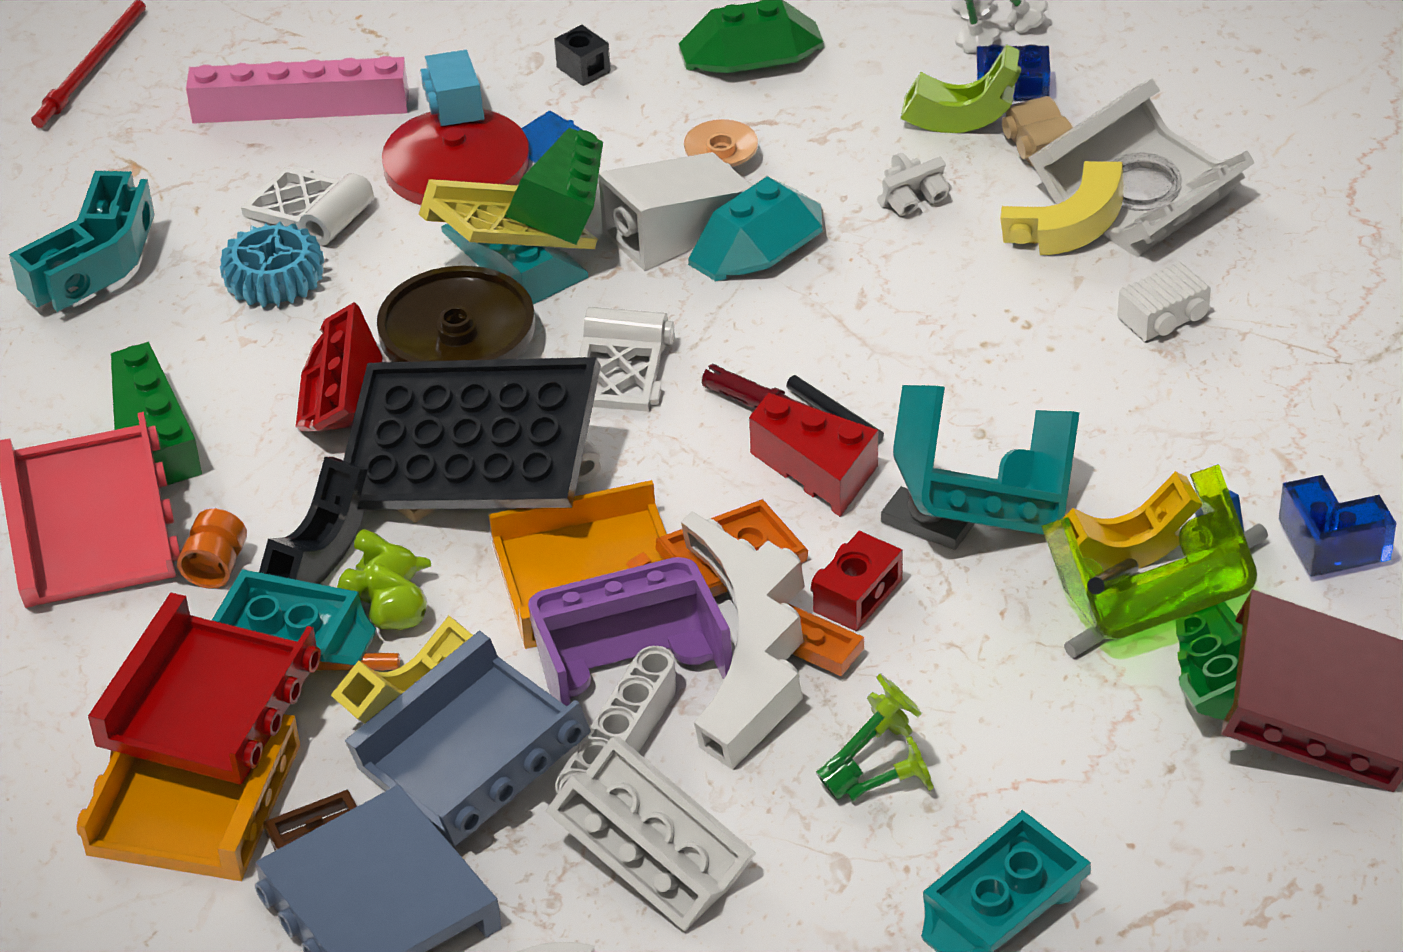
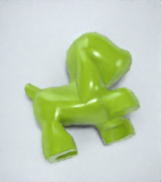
[337,529,431,630]

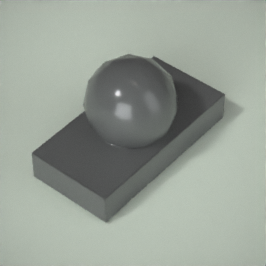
[881,486,975,550]

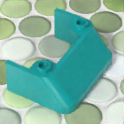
[893,385,1080,535]

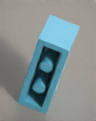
[420,49,484,126]

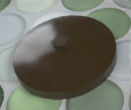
[377,266,535,362]

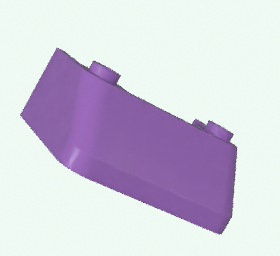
[528,557,732,706]

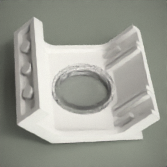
[1028,78,1255,258]

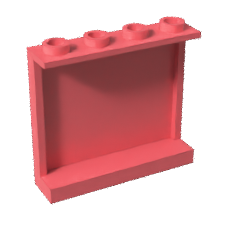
[0,412,180,608]

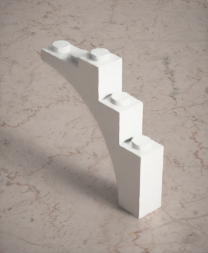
[681,511,805,770]

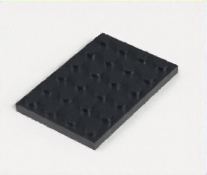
[344,357,601,510]

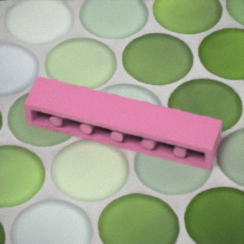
[186,56,409,123]

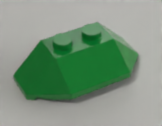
[678,0,824,73]

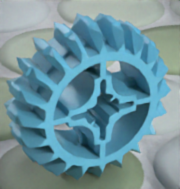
[220,221,324,308]

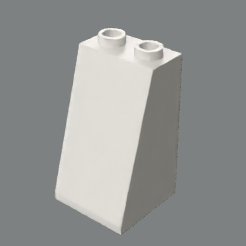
[598,152,753,271]

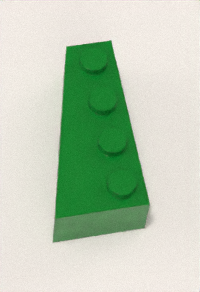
[505,128,603,245]
[111,342,202,486]

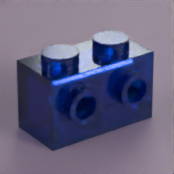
[976,44,1050,101]

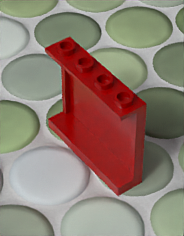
[88,592,321,785]

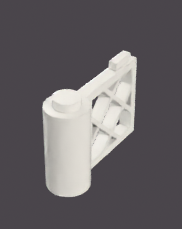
[241,166,374,246]
[579,307,674,412]

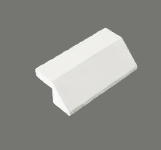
[545,736,756,931]

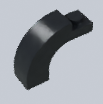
[259,457,368,584]

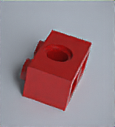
[810,530,903,632]

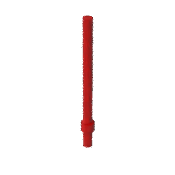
[31,0,146,128]

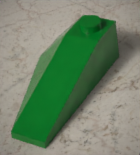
[1175,587,1243,720]

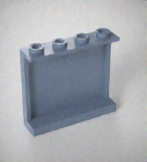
[345,630,591,846]
[254,784,502,952]

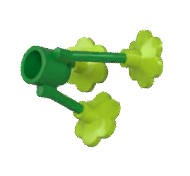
[816,673,934,801]

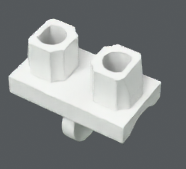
[876,153,949,217]

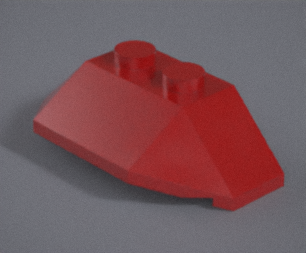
[295,302,383,431]

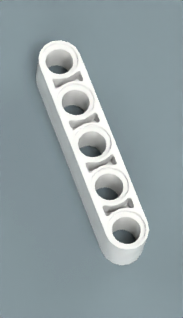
[555,646,676,796]

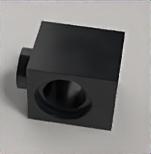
[554,24,611,86]

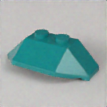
[688,176,823,281]

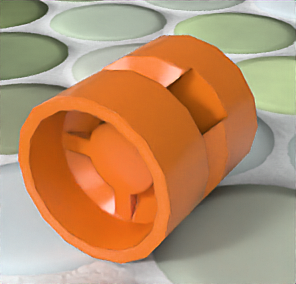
[177,508,247,589]

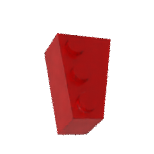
[749,393,878,517]

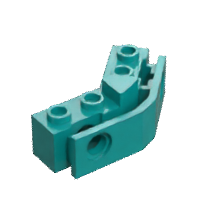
[9,171,155,312]

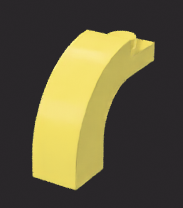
[1000,161,1124,255]
[331,616,473,724]

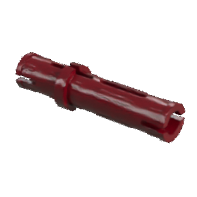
[701,363,813,409]

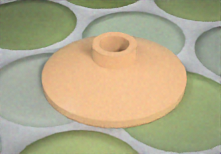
[684,119,758,167]

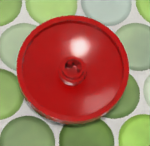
[382,109,530,205]

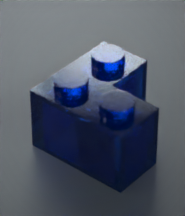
[1278,475,1397,577]

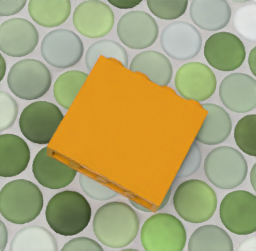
[489,480,667,649]
[76,714,300,881]

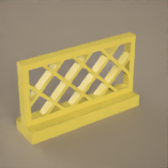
[418,179,598,249]

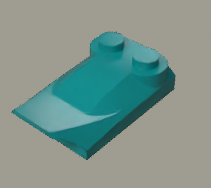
[212,569,376,665]
[921,810,1091,952]

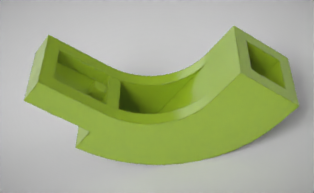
[900,44,1021,133]

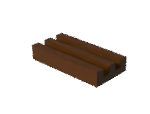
[263,789,357,851]

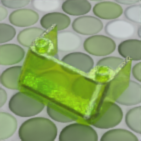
[1042,464,1257,640]

